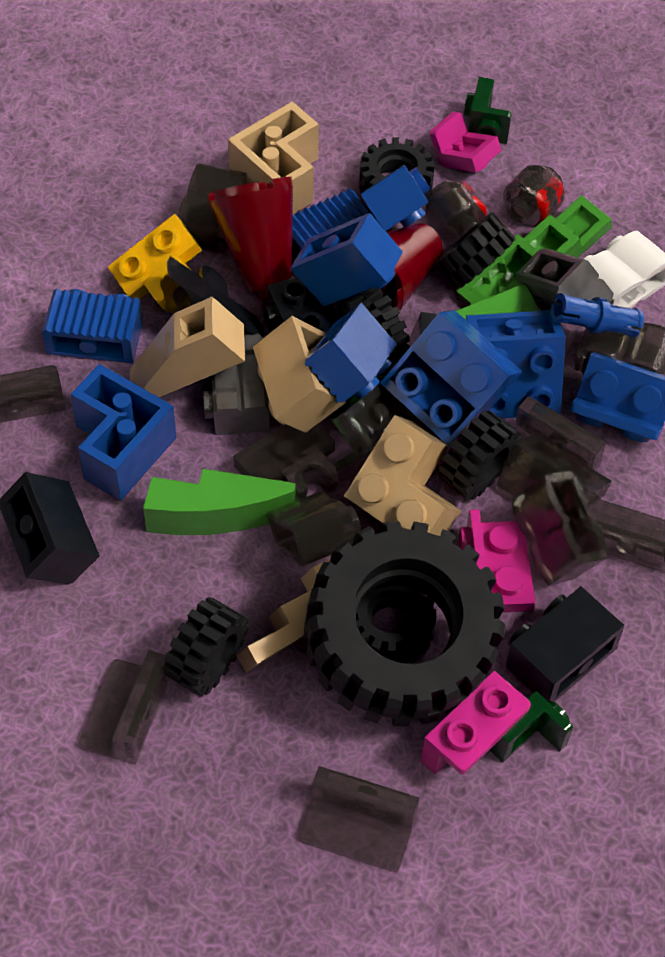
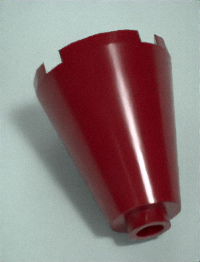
[206,176,293,299]
[339,223,443,312]

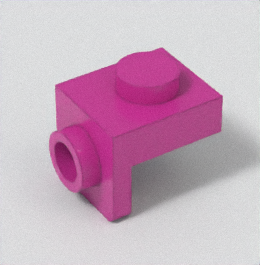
[430,112,502,173]

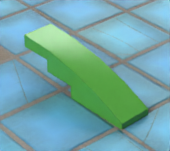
[456,195,612,305]

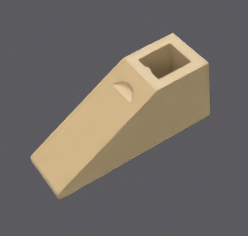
[130,297,245,397]

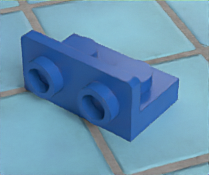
[570,352,665,442]

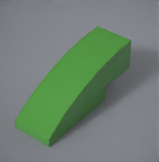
[143,469,296,535]

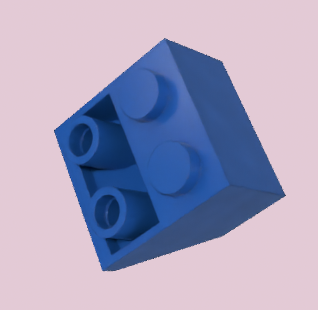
[381,310,522,446]

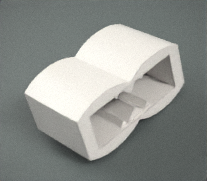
[584,231,665,308]

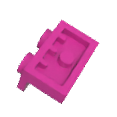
[459,509,535,613]
[420,671,531,774]

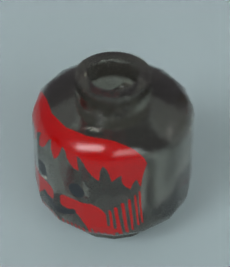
[503,165,565,226]
[425,181,487,242]

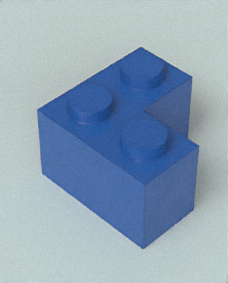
[70,364,177,501]

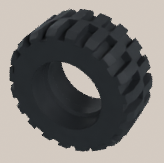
[304,521,505,727]

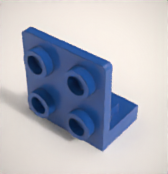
[466,310,566,419]

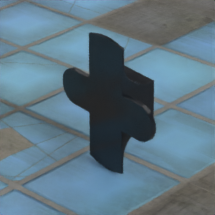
[167,256,264,338]

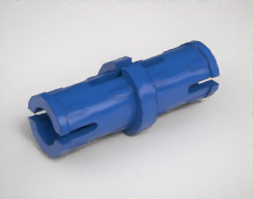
[551,293,644,337]

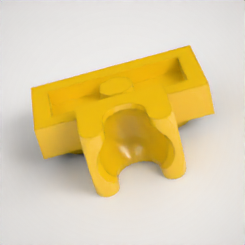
[107,214,202,313]

